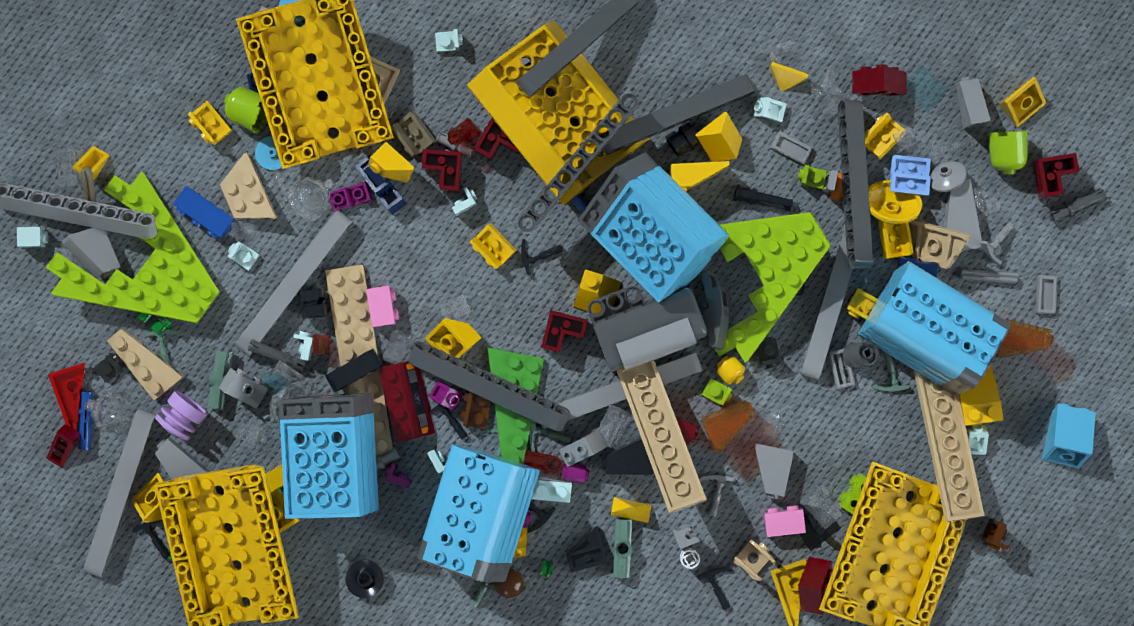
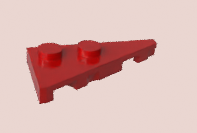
[48,362,86,431]

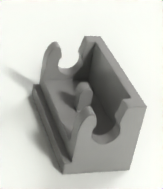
[671,524,700,549]

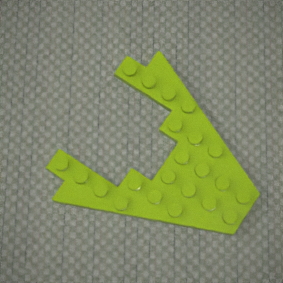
[46,171,220,324]
[715,212,831,362]

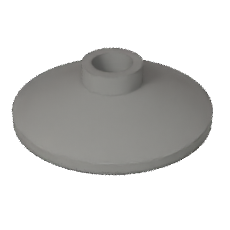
[929,161,967,192]

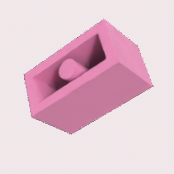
[366,286,399,327]
[764,505,806,537]

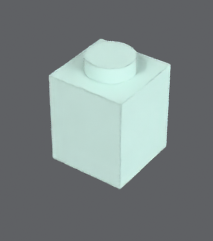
[17,227,48,248]

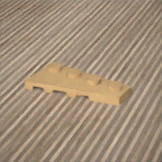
[107,328,185,401]

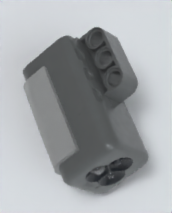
[587,286,707,372]

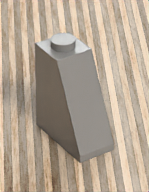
[956,76,990,129]
[62,228,120,278]
[753,443,794,499]

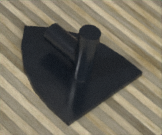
[798,504,841,551]

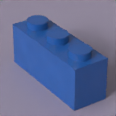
[173,186,236,239]

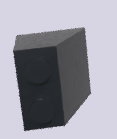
[602,438,654,475]

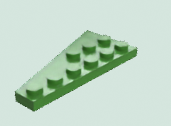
[488,348,544,464]

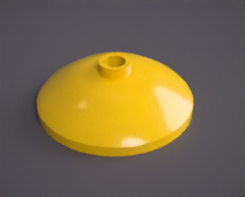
[868,180,922,224]

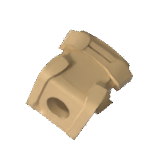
[733,539,776,581]

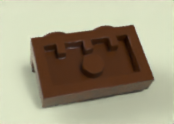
[460,391,491,430]
[981,519,1010,552]

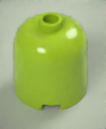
[224,87,268,134]
[988,131,1028,174]

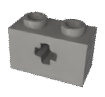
[559,430,607,467]

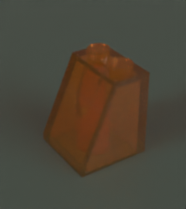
[994,319,1054,358]
[700,399,754,454]

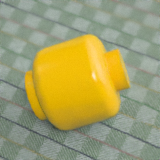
[717,356,745,384]

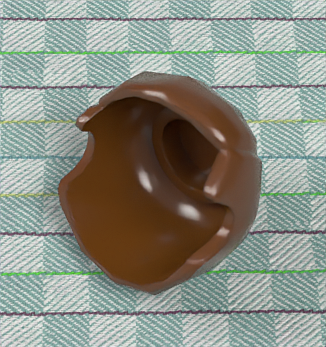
[494,568,524,598]

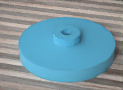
[255,136,282,170]

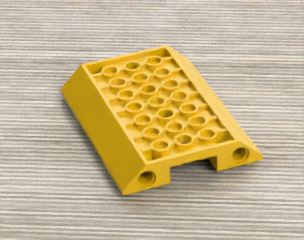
[236,0,394,169]
[467,21,650,206]
[819,462,967,626]
[154,465,299,626]

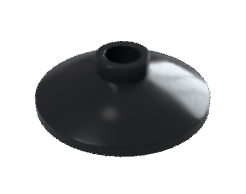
[345,559,384,598]

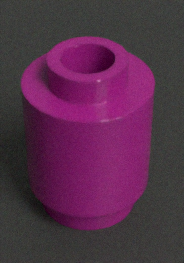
[561,463,590,484]

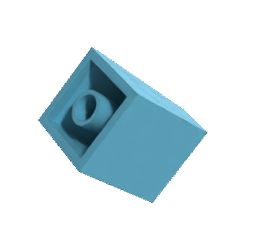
[1042,404,1096,468]

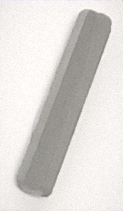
[960,269,1018,284]

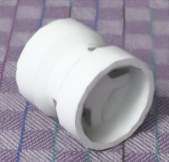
[680,548,700,569]

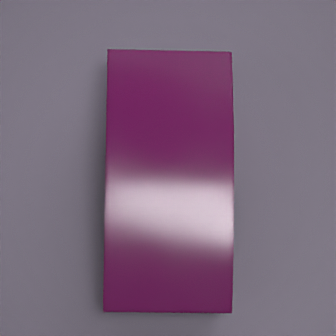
[328,182,373,211]

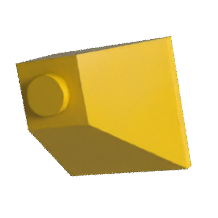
[368,142,415,183]
[573,269,621,314]
[424,318,481,358]
[131,473,166,523]

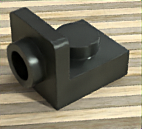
[758,339,782,368]
[93,353,124,383]

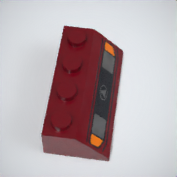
[378,361,435,443]

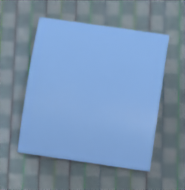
[890,155,931,196]

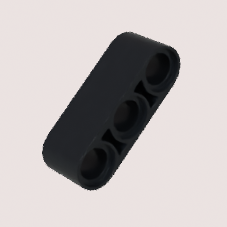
[325,348,383,393]

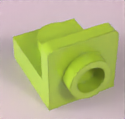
[798,165,827,189]
[701,378,733,406]

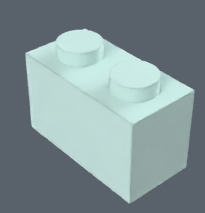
[532,478,572,503]

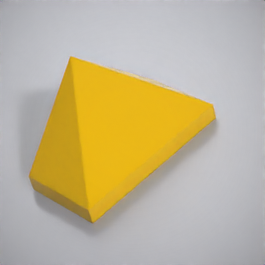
[769,62,809,91]
[72,146,110,181]
[611,497,652,523]

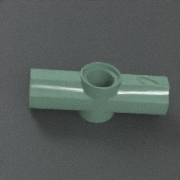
[207,350,234,410]
[613,518,632,578]

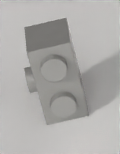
[219,368,268,409]

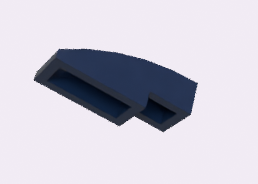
[355,154,407,215]

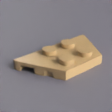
[220,152,277,220]
[909,219,971,269]

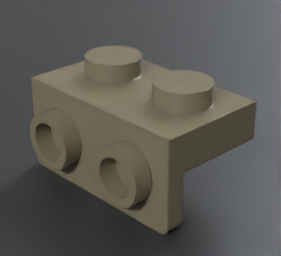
[391,110,436,157]

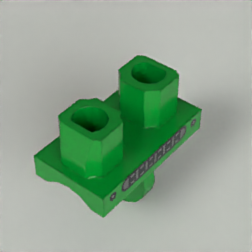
[137,313,172,335]

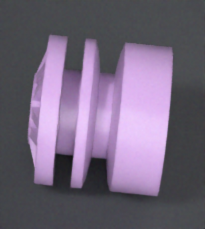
[155,390,208,441]

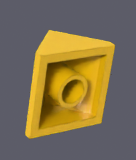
[999,77,1046,127]
[695,111,742,162]

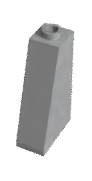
[943,179,982,251]
[155,438,220,491]

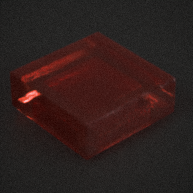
[313,334,330,354]

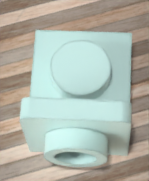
[435,29,463,53]
[754,97,786,122]
[452,187,477,216]
[228,241,260,271]
[293,331,315,361]
[966,424,989,455]
[427,449,445,473]

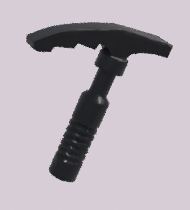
[521,239,563,275]
[430,397,467,440]
[527,502,556,533]
[133,520,170,559]
[696,568,733,610]

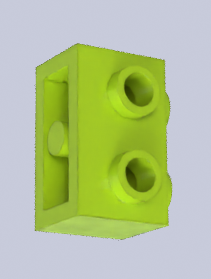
[838,473,866,514]

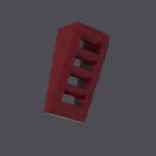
[46,425,80,468]

